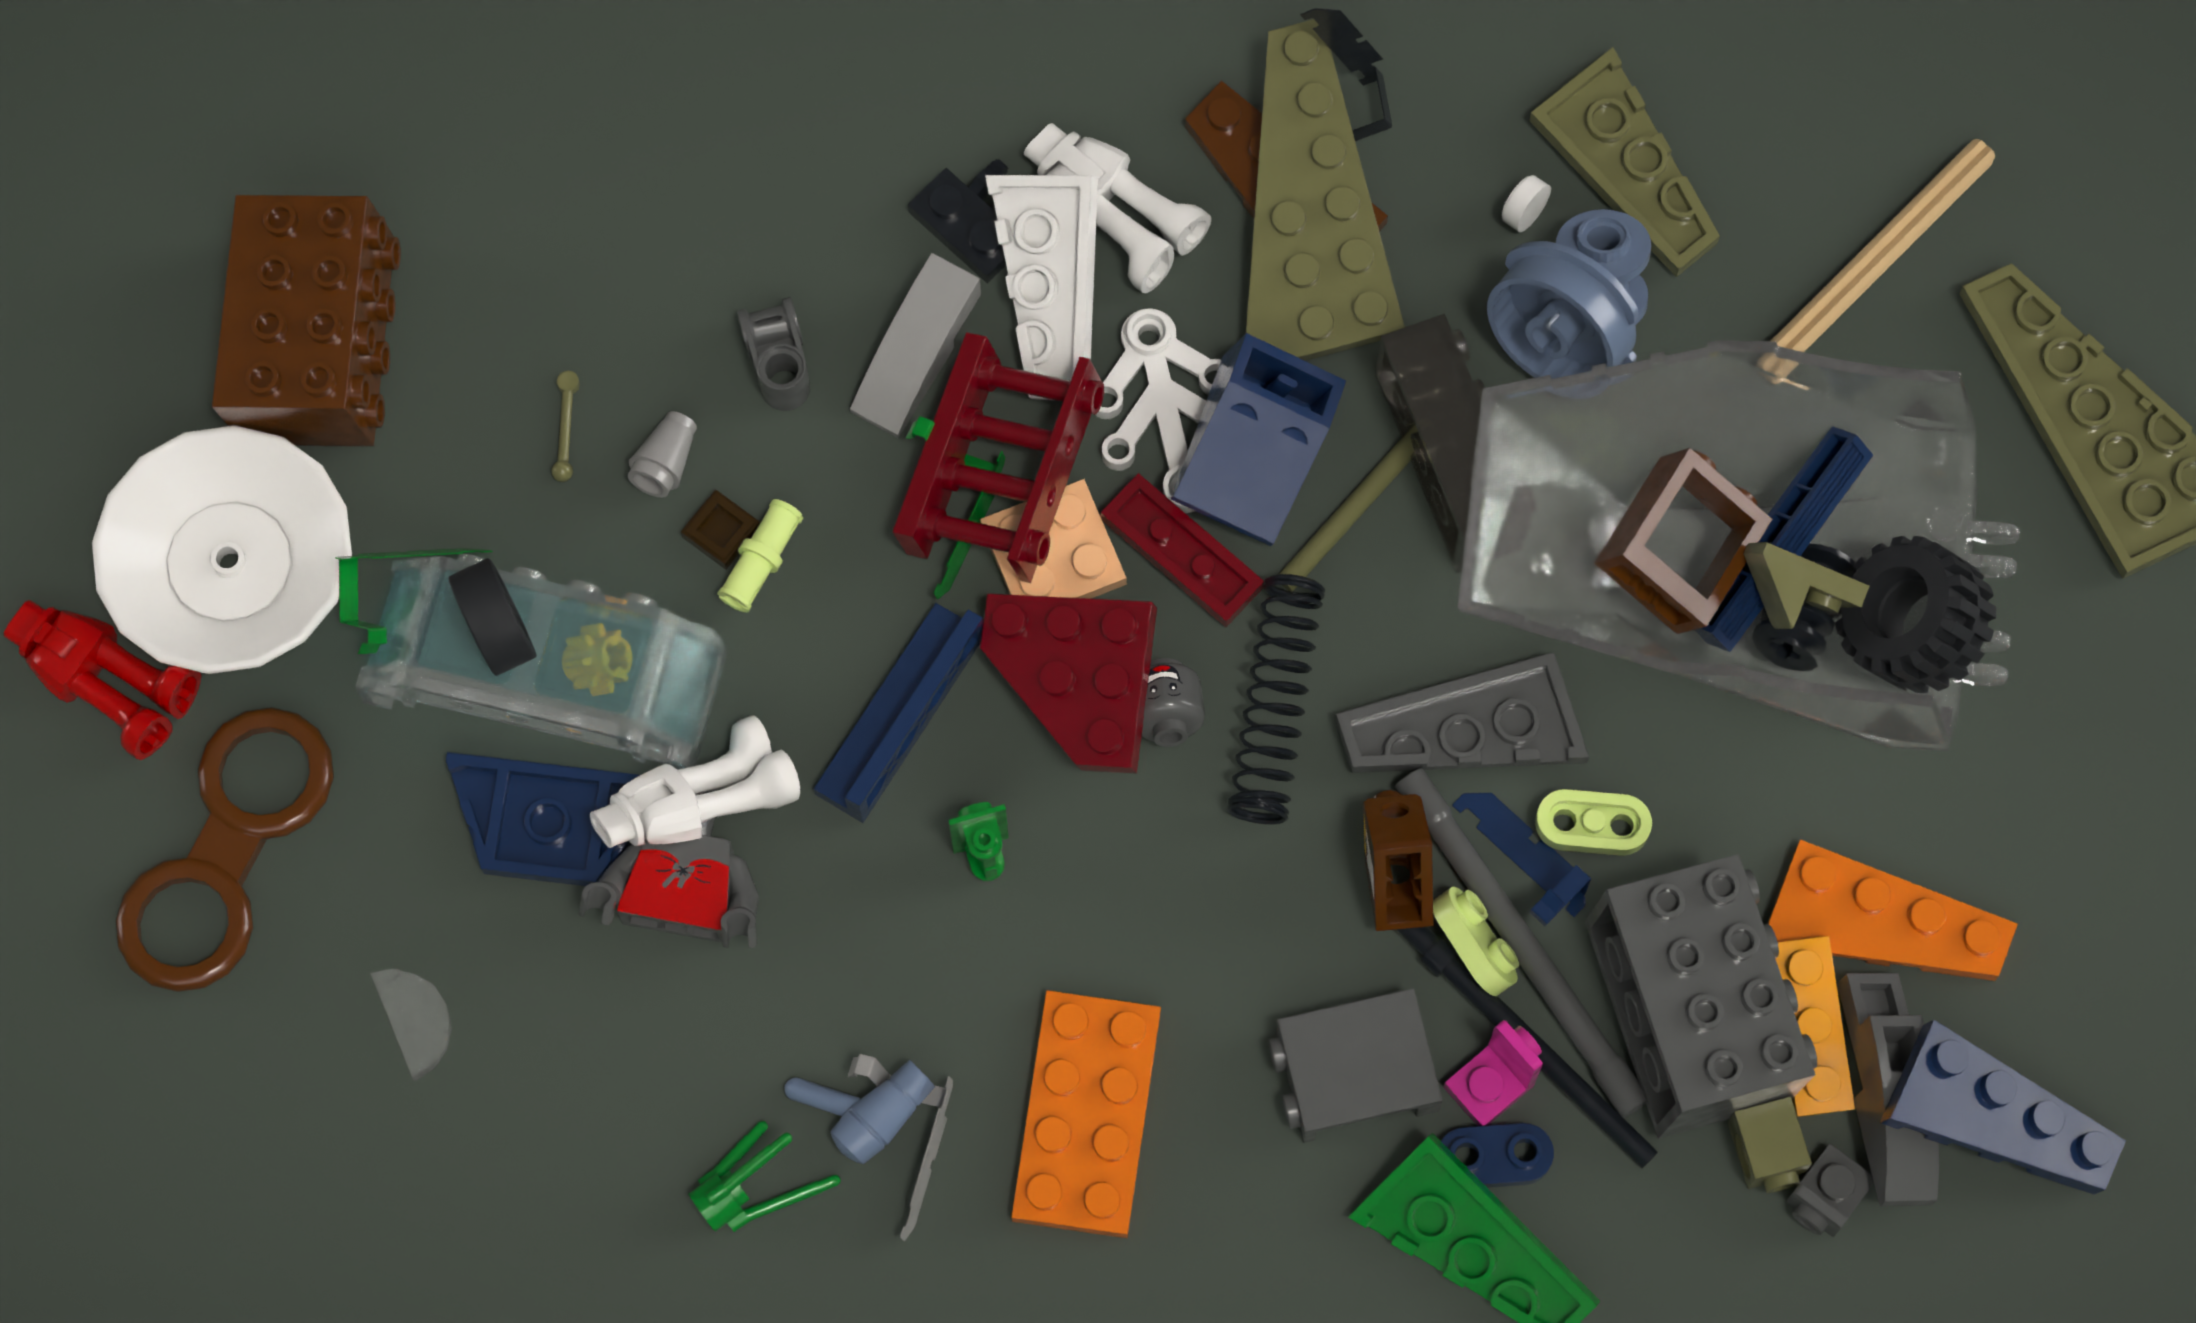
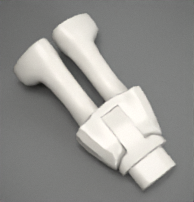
[1024,123,1211,293]
[590,715,800,848]

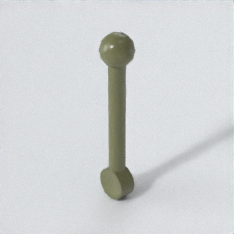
[551,370,580,482]

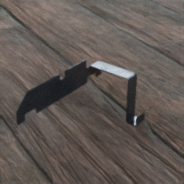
[1300,8,1392,141]

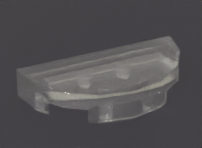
[371,968,452,1081]

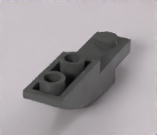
[1837,973,1939,1206]

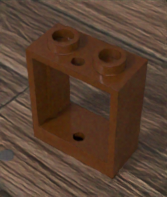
[1594,448,1772,634]

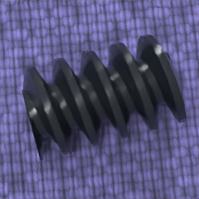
[1752,544,1857,671]

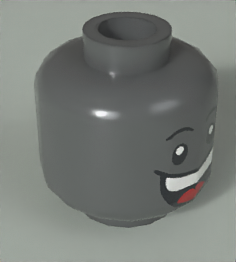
[1142,658,1205,747]

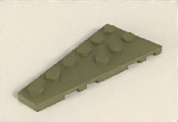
[1246,19,1406,361]
[1959,263,2196,579]

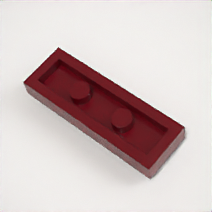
[1100,473,1264,627]

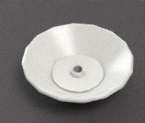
[92,425,352,674]

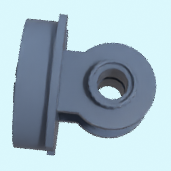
[1487,209,1651,393]

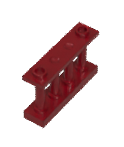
[892,332,1104,583]

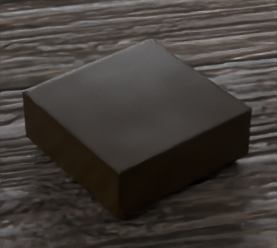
[681,490,760,570]

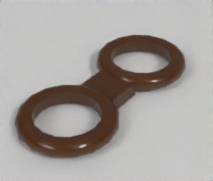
[116,707,334,992]

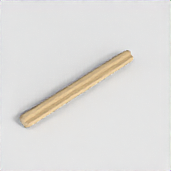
[1756,139,1995,378]

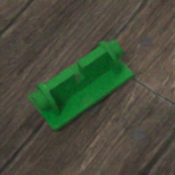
[948,802,1009,881]

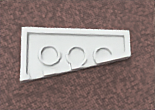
[985,175,1098,400]

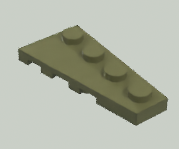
[1529,47,1720,277]

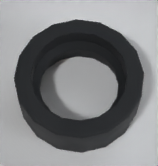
[448,558,537,676]

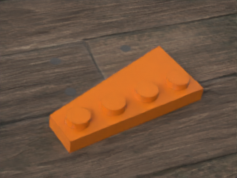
[1767,839,2018,981]

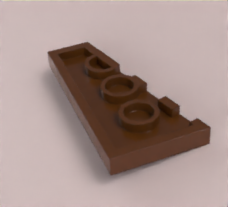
[1185,80,1388,232]

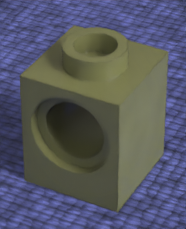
[1727,1097,1812,1193]

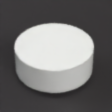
[1502,175,1551,232]

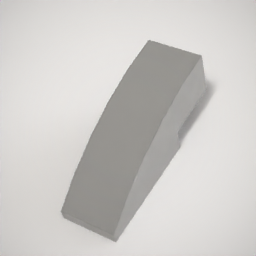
[850,253,981,438]

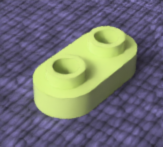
[1535,789,1652,856]
[1433,887,1519,996]

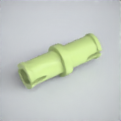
[717,499,804,613]

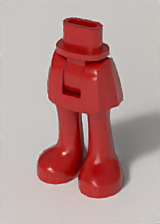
[4,600,202,760]

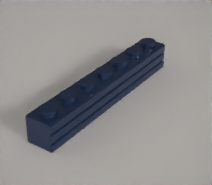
[1695,426,1873,653]

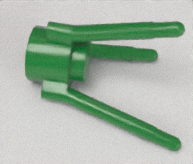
[688,1121,841,1232]

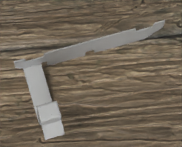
[848,1054,953,1242]

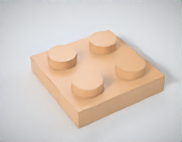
[980,479,1127,599]

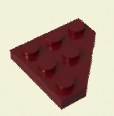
[980,594,1157,774]

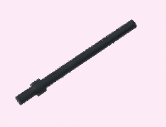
[1397,927,1658,1169]

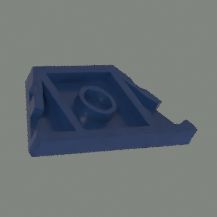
[446,752,640,886]

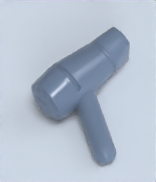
[784,1060,935,1164]

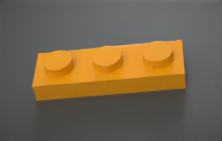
[1775,936,1855,1117]

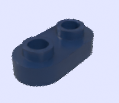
[1441,1123,1554,1188]

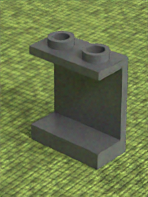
[1268,988,1443,1143]

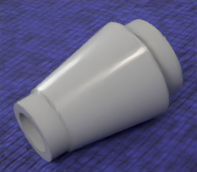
[628,411,697,498]

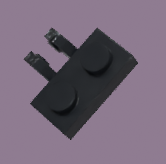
[908,159,1009,284]

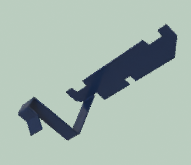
[1452,793,1592,926]

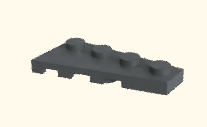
[1335,652,1589,773]

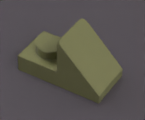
[1744,542,1869,629]

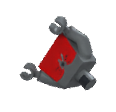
[579,817,759,948]

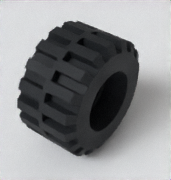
[1835,535,1996,693]

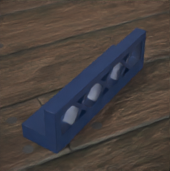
[814,603,983,823]

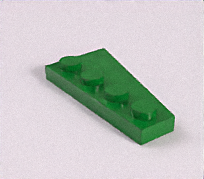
[1348,1133,1600,1323]

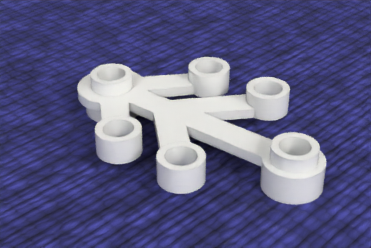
[1095,309,1221,513]

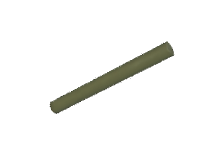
[1279,417,1437,592]

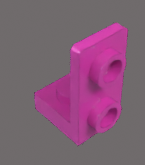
[1443,1020,1543,1126]

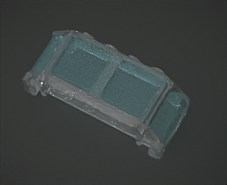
[355,554,727,770]

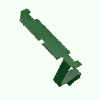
[905,416,1006,600]
[335,548,493,654]

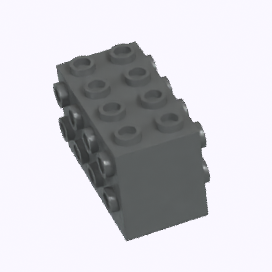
[1585,854,1817,1139]

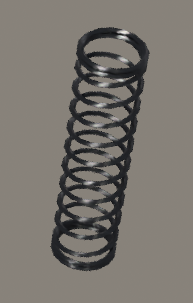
[1227,574,1325,825]

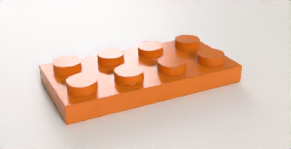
[1011,990,1161,1239]

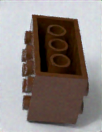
[212,195,401,446]

